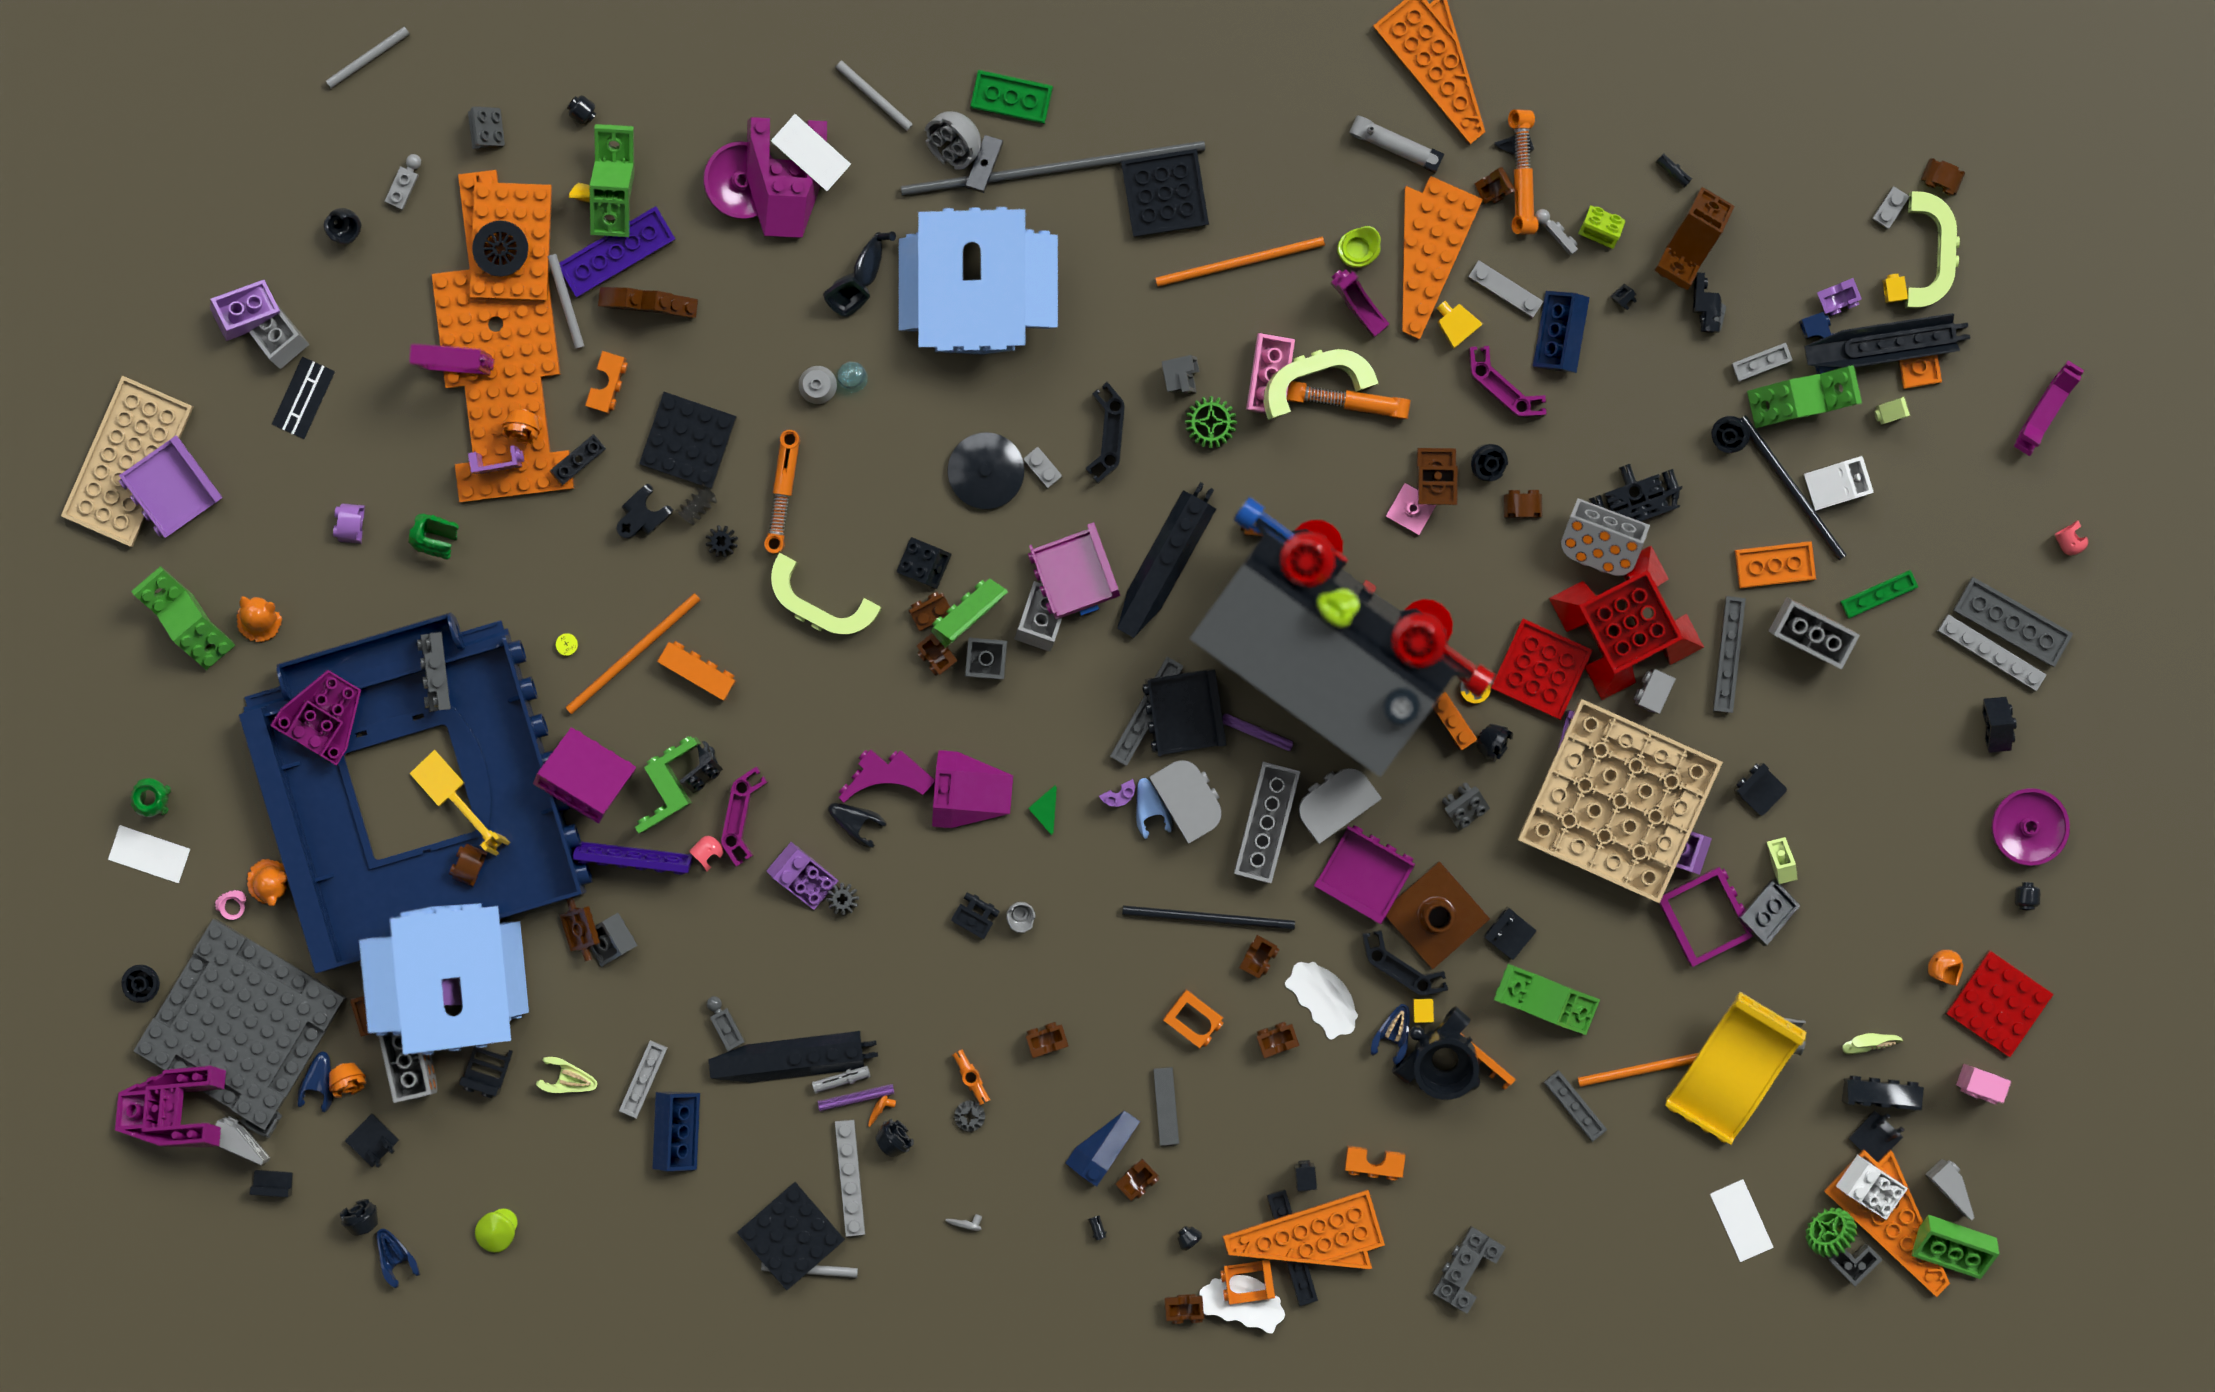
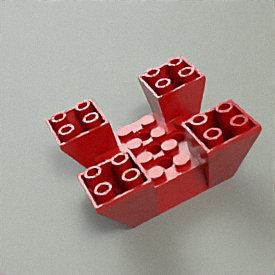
[1549,546,1704,700]

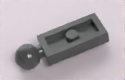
[706,996,745,1051]

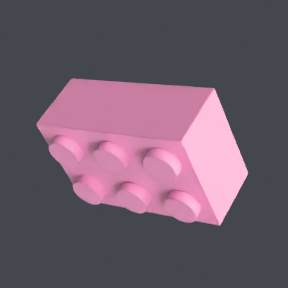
[1956,1064,2011,1105]

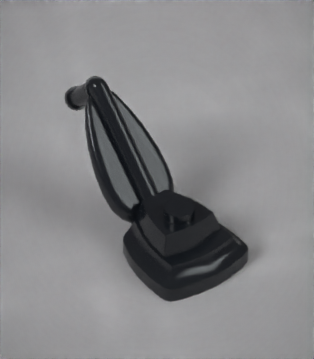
[823,231,896,317]

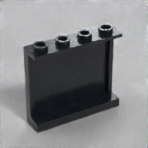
[1142,669,1226,756]

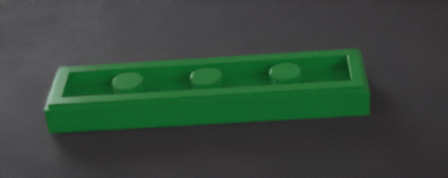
[1840,570,1918,619]

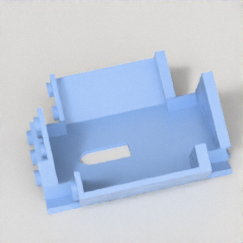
[899,207,1058,354]
[359,903,529,1055]

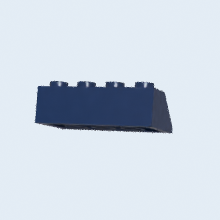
[1533,291,1590,373]
[652,1092,700,1171]

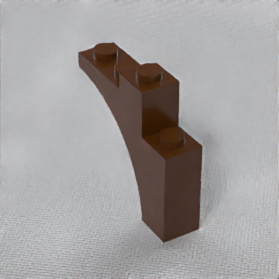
[598,287,698,318]

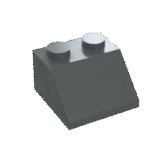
[591,913,638,967]

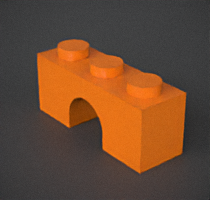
[585,351,628,414]
[1432,692,1478,750]
[1344,1146,1405,1180]

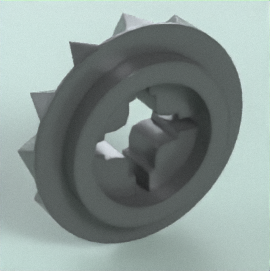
[954,1101,985,1131]

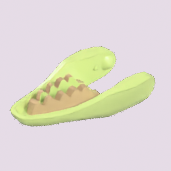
[1842,1033,1903,1054]
[536,1057,597,1093]

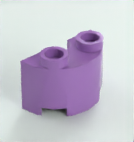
[1817,278,1862,316]
[333,503,365,544]
[1099,779,1135,807]

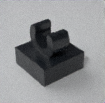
[1610,284,1637,310]

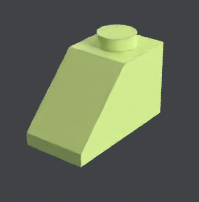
[1874,397,1910,425]
[1767,837,1798,884]

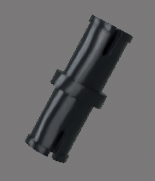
[1656,153,1693,188]

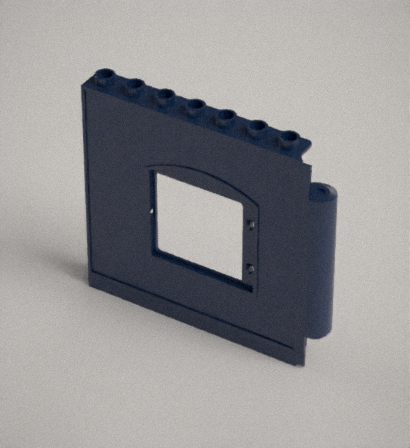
[239,612,592,973]

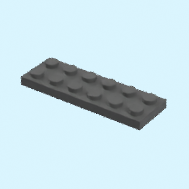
[1953,577,2073,667]

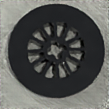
[472,220,528,276]

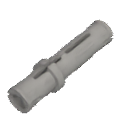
[812,1065,871,1094]

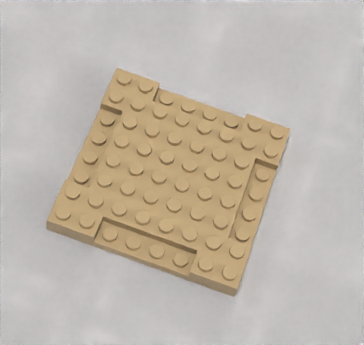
[1517,699,1723,903]

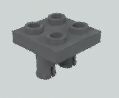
[1442,783,1490,831]

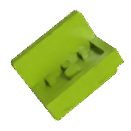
[1578,206,1625,249]

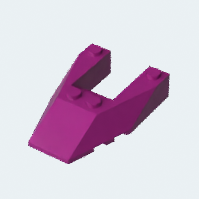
[746,117,827,238]
[115,1066,226,1148]

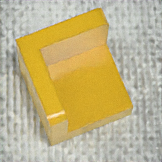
[1413,998,1434,1023]

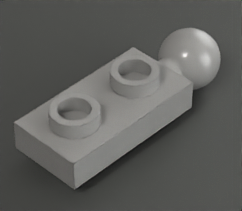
[385,154,421,210]
[1535,209,1578,256]

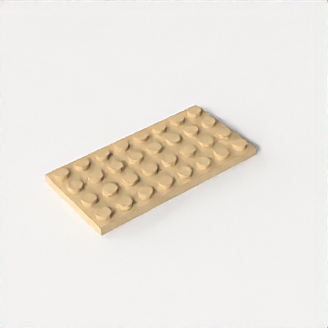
[61,376,194,547]

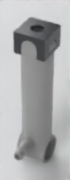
[1349,115,1444,173]

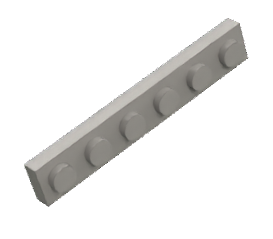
[1937,614,2046,691]
[835,1119,865,1236]

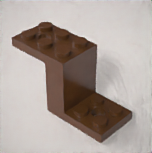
[1654,187,1735,291]

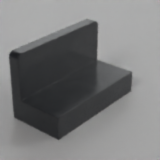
[250,1170,293,1197]

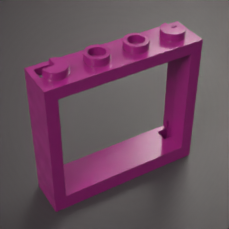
[409,344,495,375]
[1659,866,1753,967]

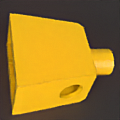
[1437,301,1482,349]

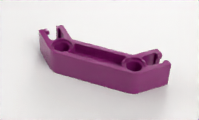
[1469,346,1547,417]
[2014,360,2084,456]
[721,766,768,866]

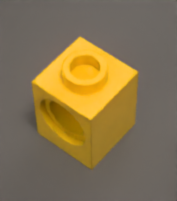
[1882,274,1908,303]

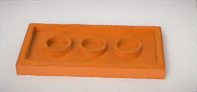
[1735,541,1816,588]

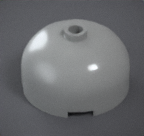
[925,111,981,169]

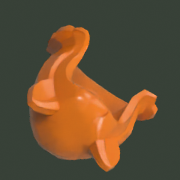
[237,596,282,642]
[247,859,287,906]

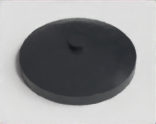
[948,432,1025,509]

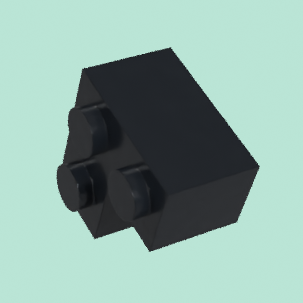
[1982,697,2017,753]

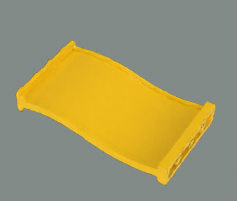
[1665,992,1806,1145]

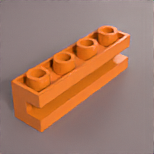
[657,641,736,701]

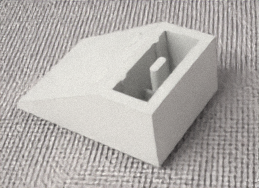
[1804,456,1874,511]
[1836,1155,1908,1220]

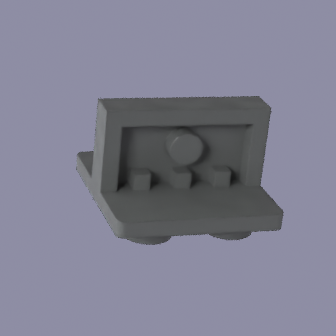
[468,107,505,150]

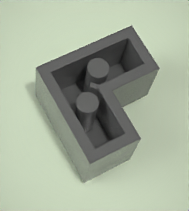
[1825,1243,1883,1286]

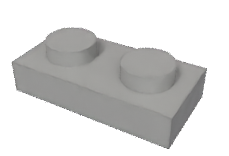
[1872,186,1910,229]
[1023,447,1062,488]

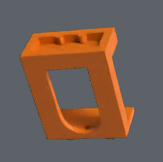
[1163,989,1224,1048]
[1220,1260,1275,1305]

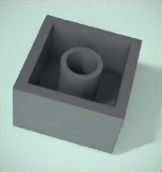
[965,638,1008,679]

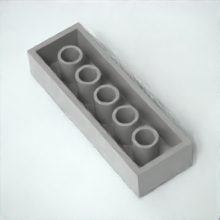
[1234,762,1300,883]

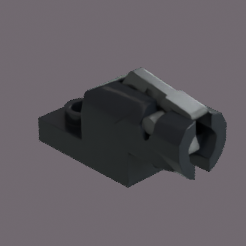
[1693,272,1726,333]

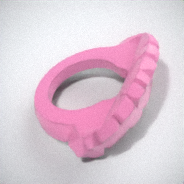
[215,890,246,920]

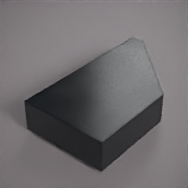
[1494,135,1534,156]

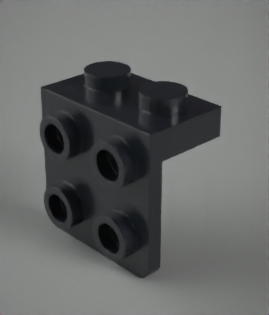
[1734,763,1787,816]

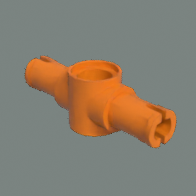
[952,1049,990,1105]

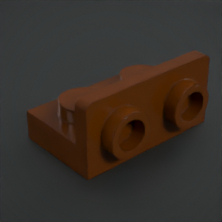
[908,591,951,631]

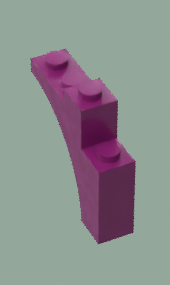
[1330,270,1389,338]
[839,749,935,803]

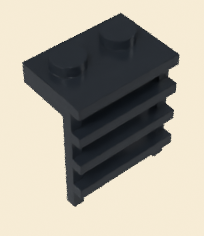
[459,1045,513,1098]

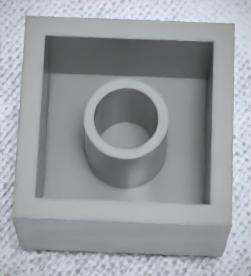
[1633,669,1676,714]

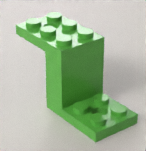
[590,124,634,237]
[1747,365,1862,428]
[132,566,235,670]
[635,736,701,833]
[1494,964,1600,1035]

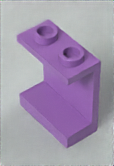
[468,445,524,474]

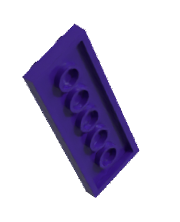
[559,206,676,298]
[573,841,693,875]

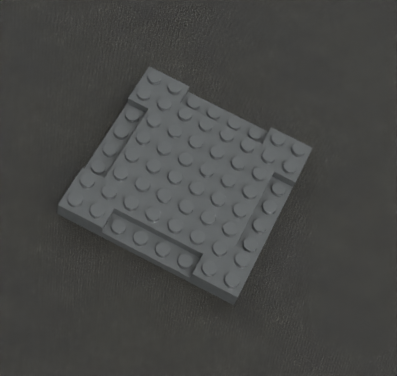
[134,919,347,1130]

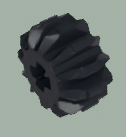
[706,525,738,558]

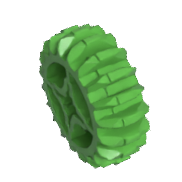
[1185,396,1237,448]
[1805,1207,1857,1258]

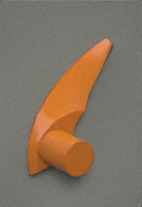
[868,1095,896,1127]

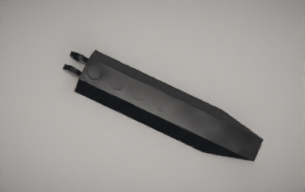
[1804,313,1970,368]
[1117,482,1216,638]
[708,1031,878,1083]

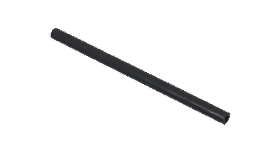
[1740,415,1847,560]
[1122,905,1295,930]

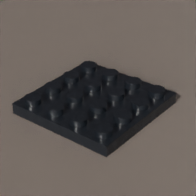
[1121,149,1209,237]
[639,392,737,489]
[737,1182,845,1290]

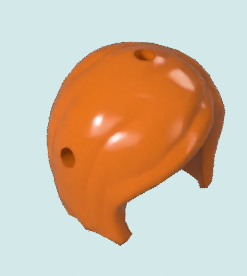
[1928,950,1963,986]

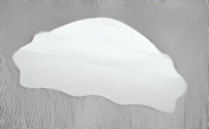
[1285,962,1358,1039]
[1199,1275,1285,1333]

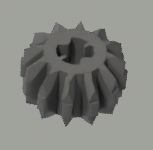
[826,882,859,915]

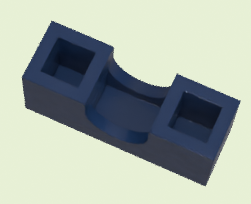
[1799,312,1839,374]

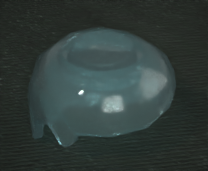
[837,361,868,392]

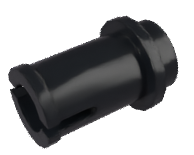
[1088,1215,1107,1241]

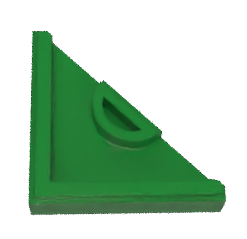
[1028,785,1057,835]

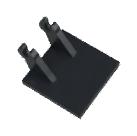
[680,741,723,793]
[1849,1110,1905,1162]
[345,1113,399,1168]

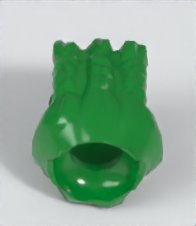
[408,514,459,560]
[130,778,171,817]

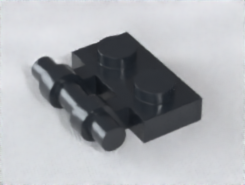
[951,892,1000,939]

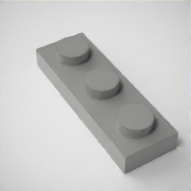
[1731,343,1793,382]

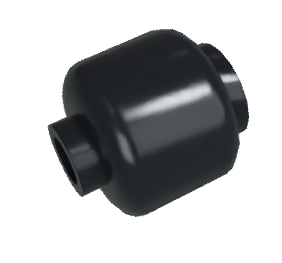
[567,95,596,124]
[2015,882,2040,910]

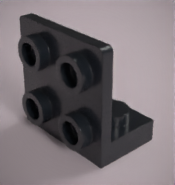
[897,537,952,589]
[1483,907,1536,960]

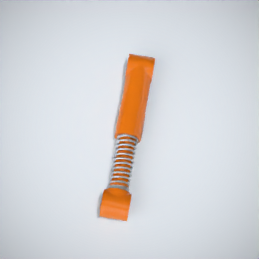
[1508,109,1538,235]
[1287,381,1411,419]
[764,430,800,554]

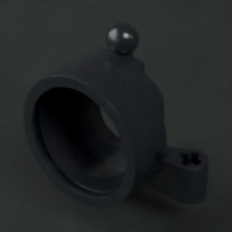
[1392,1006,1480,1100]

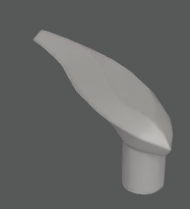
[946,1214,982,1231]

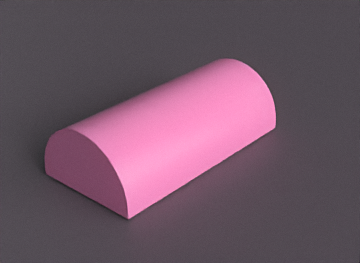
[1246,333,1295,416]

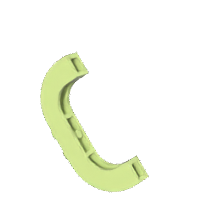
[1905,191,1960,309]
[1264,349,1378,420]
[771,553,882,635]

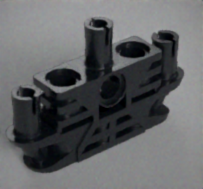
[1589,464,1683,521]

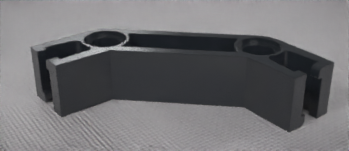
[1086,382,1125,483]
[1362,930,1448,995]

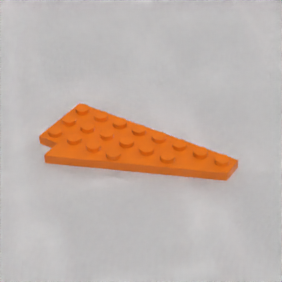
[1373,0,1485,145]
[1402,176,1483,340]
[1824,1149,1950,1297]
[1222,1190,1385,1269]

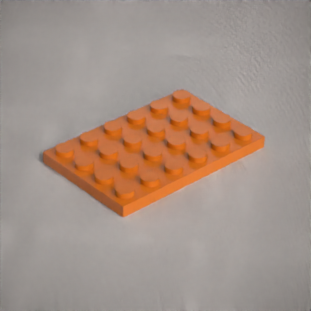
[470,182,552,301]

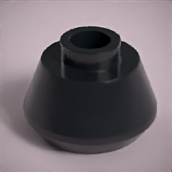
[1177,1226,1202,1251]

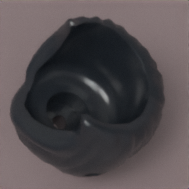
[323,208,362,245]

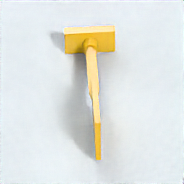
[410,750,510,856]

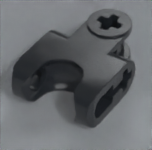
[616,484,673,539]

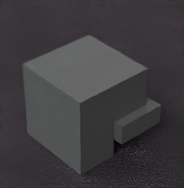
[1161,355,1200,394]

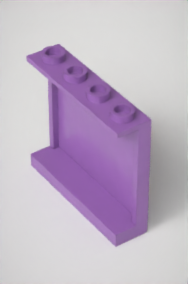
[118,435,223,538]

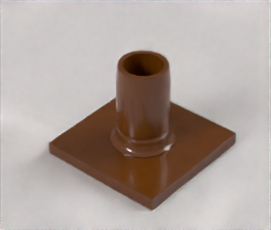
[1386,861,1490,969]

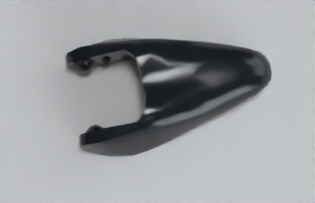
[828,803,887,848]

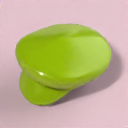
[1337,226,1381,268]
[1318,589,1359,627]
[475,1208,517,1253]

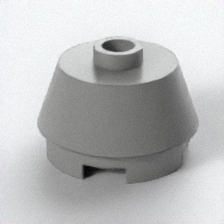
[799,366,837,404]

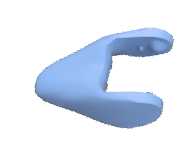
[1136,778,1172,839]

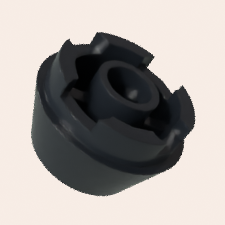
[1711,416,1750,453]
[1471,444,1508,481]
[1477,724,1513,762]
[121,965,160,1003]
[875,1118,914,1157]
[340,1199,378,1236]

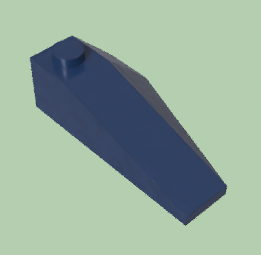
[1065,1110,1140,1187]

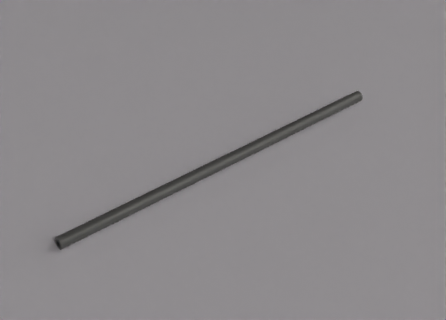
[901,141,1206,196]

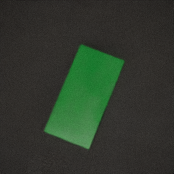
[970,70,1053,124]

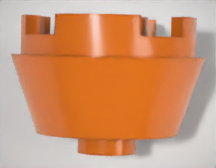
[502,409,540,443]
[329,1063,366,1098]

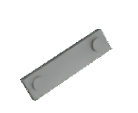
[1468,261,1543,318]
[619,1040,668,1119]

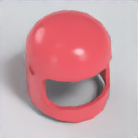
[2054,520,2089,556]
[689,836,724,872]

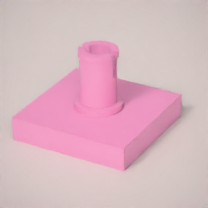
[1385,483,1436,535]

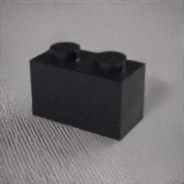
[1294,1160,1317,1191]

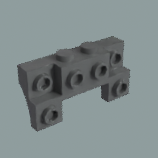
[417,632,450,712]
[1433,1226,1506,1314]

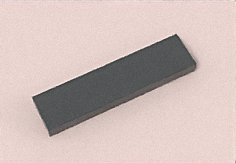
[1154,1067,1179,1146]
[1544,1070,1607,1142]

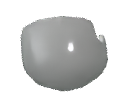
[1006,902,1035,933]

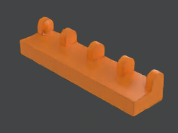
[1460,1033,1516,1090]

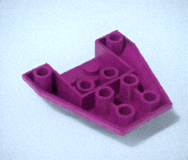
[270,670,361,765]
[932,750,1013,828]

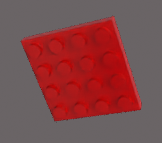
[1491,618,1593,720]
[1946,950,2054,1057]

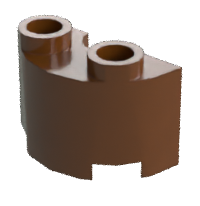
[1921,158,1965,196]
[1475,167,1516,204]
[1504,490,1542,518]
[917,633,958,676]
[449,844,488,887]
[1239,935,1279,978]
[1026,1022,1069,1058]
[1257,1022,1300,1058]
[1115,1158,1160,1200]
[1165,1294,1204,1324]

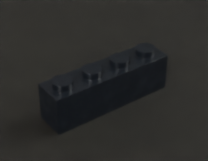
[1842,1075,1924,1110]

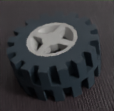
[1384,688,1420,725]

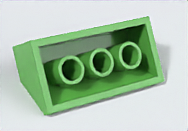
[931,578,1008,648]
[1912,1215,1999,1279]

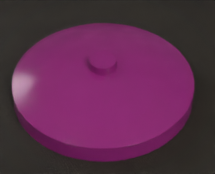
[703,141,773,219]
[1991,788,2070,865]

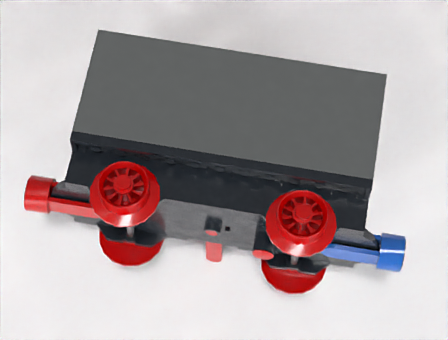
[1189,497,1495,777]

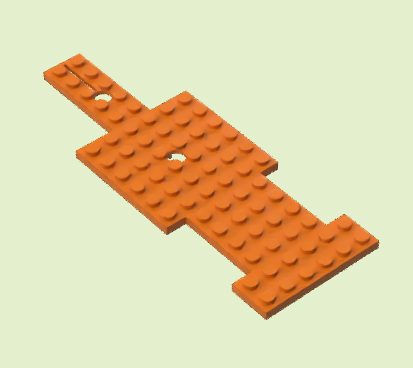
[432,170,574,503]

